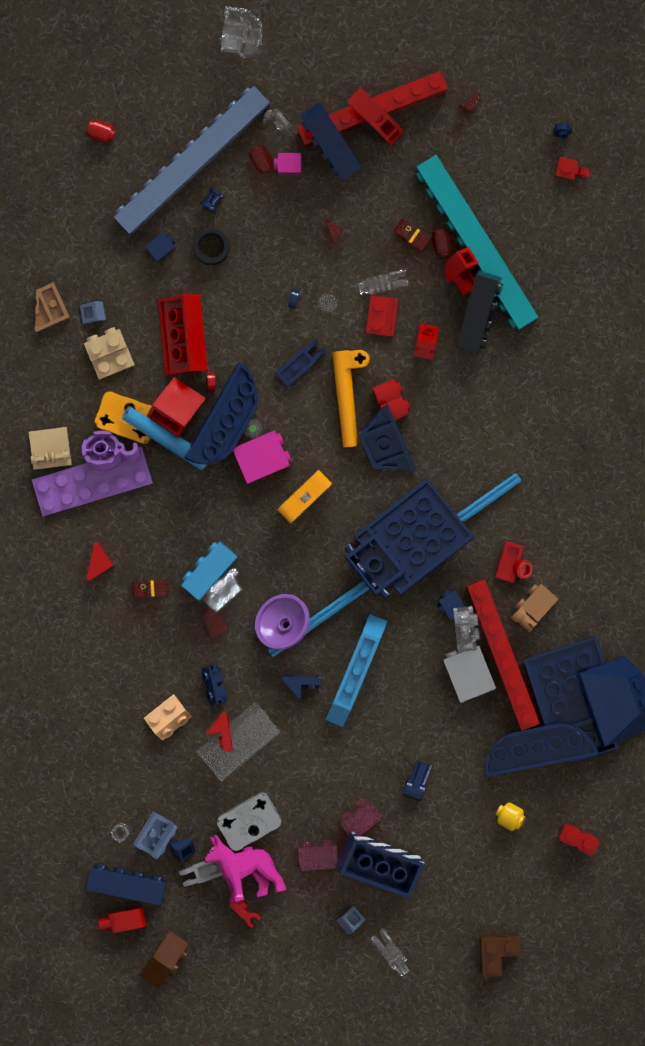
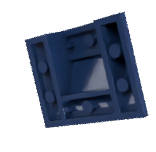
[578,656,645,747]

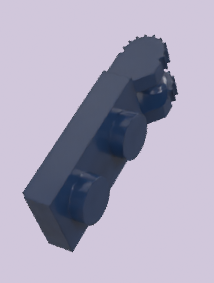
[275,339,326,388]

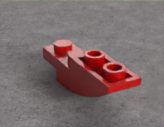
[347,87,404,145]

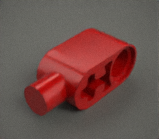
[98,906,146,933]

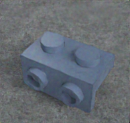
[133,811,177,859]

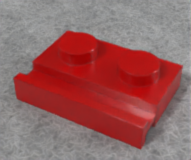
[366,295,398,337]

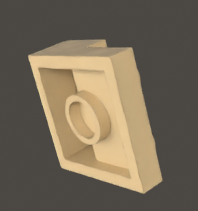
[84,327,135,380]

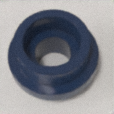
[553,123,572,139]

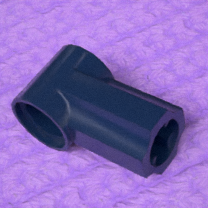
[402,760,432,801]

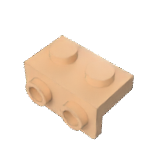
[144,694,192,740]

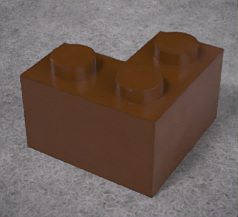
[139,931,189,988]
[480,934,521,977]

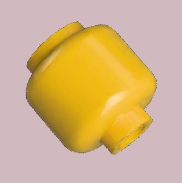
[496,802,526,831]

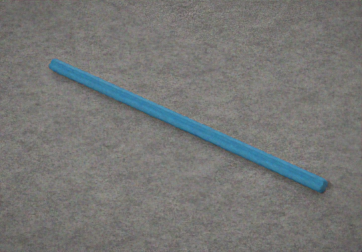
[268,473,521,657]

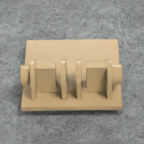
[29,427,72,470]

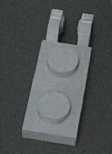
[179,861,222,887]

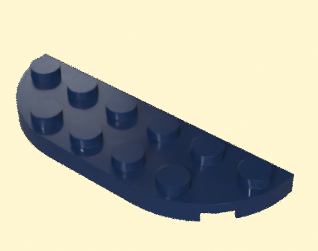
[184,362,258,464]
[485,723,599,777]

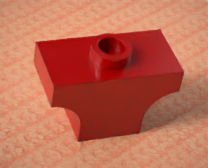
[414,323,439,360]

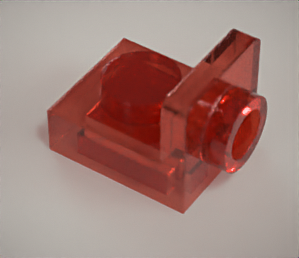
[202,608,229,638]

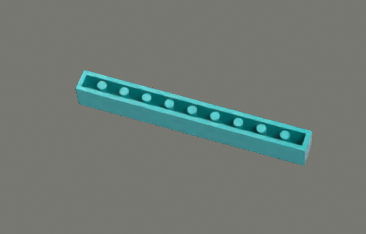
[415,155,538,330]

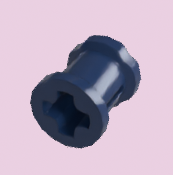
[200,187,225,213]

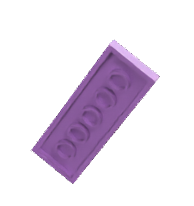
[32,447,153,516]

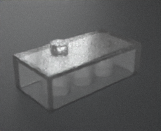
[196,702,282,782]

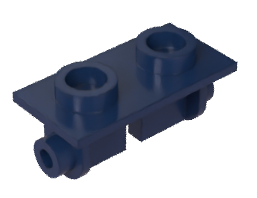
[202,665,227,705]

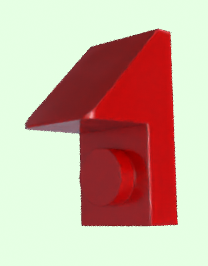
[206,712,233,752]

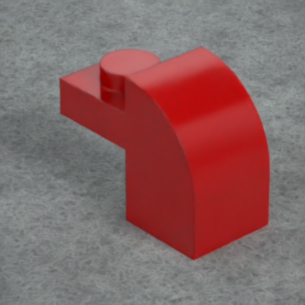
[445,247,478,295]

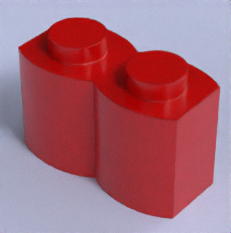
[372,379,411,420]
[557,823,600,855]

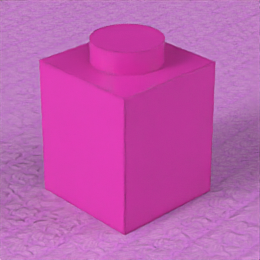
[274,153,301,175]

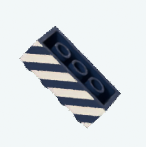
[336,832,425,898]

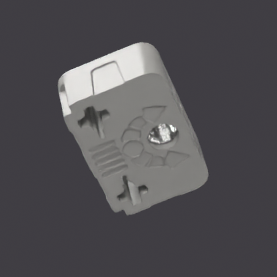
[217,792,281,851]

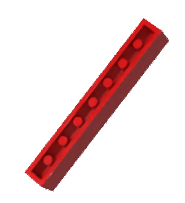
[297,71,448,148]
[466,579,540,730]

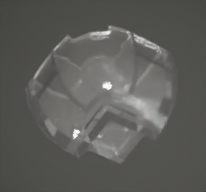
[220,6,263,58]

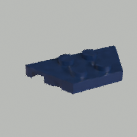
[359,404,415,472]

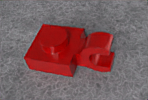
[555,157,590,181]
[229,900,261,928]

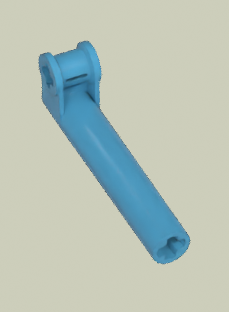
[122,406,207,470]

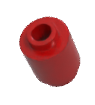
[86,120,116,144]

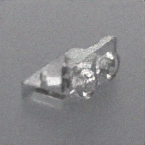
[203,568,242,612]

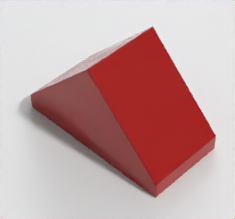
[86,542,114,580]

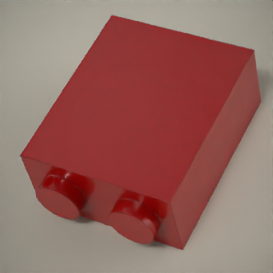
[147,377,206,437]

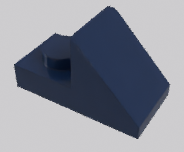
[282,675,321,700]

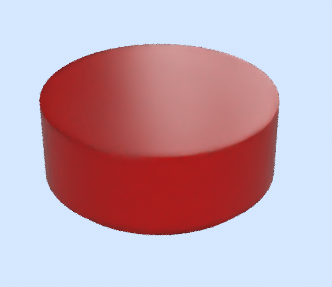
[206,372,216,392]
[513,559,533,579]

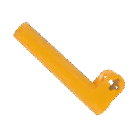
[332,350,370,448]

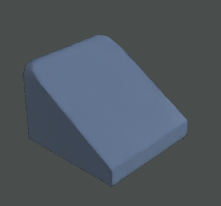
[80,301,106,324]
[336,905,366,934]

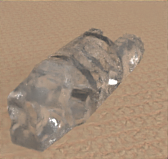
[358,269,408,294]
[371,928,410,976]

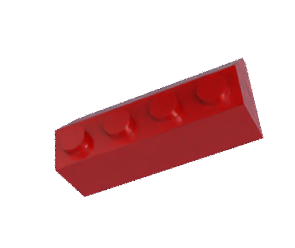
[158,294,208,375]

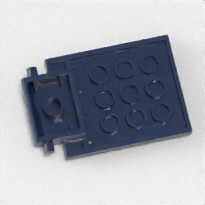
[345,478,474,599]
[523,636,625,764]

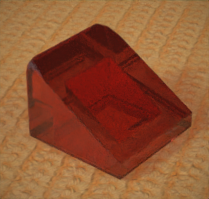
[458,92,480,114]
[326,220,343,244]

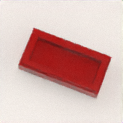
[495,541,524,583]

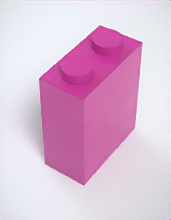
[233,430,292,484]

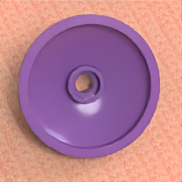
[255,594,310,650]

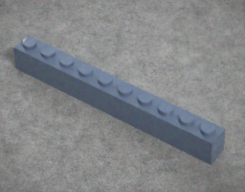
[114,86,270,236]

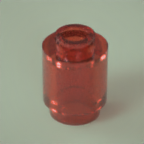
[248,144,274,174]
[431,229,454,259]

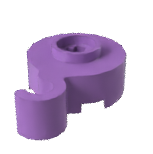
[82,430,141,472]

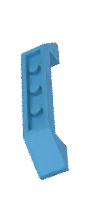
[325,614,387,727]

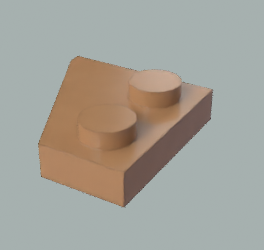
[35,282,70,333]

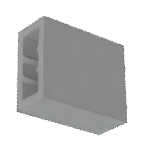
[443,643,496,703]

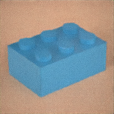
[181,542,238,600]

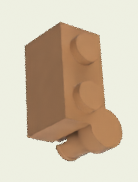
[511,584,558,632]

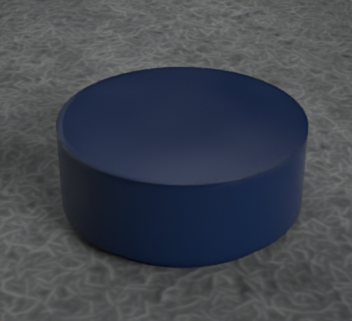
[288,289,300,309]

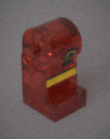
[393,219,431,252]
[132,579,168,597]

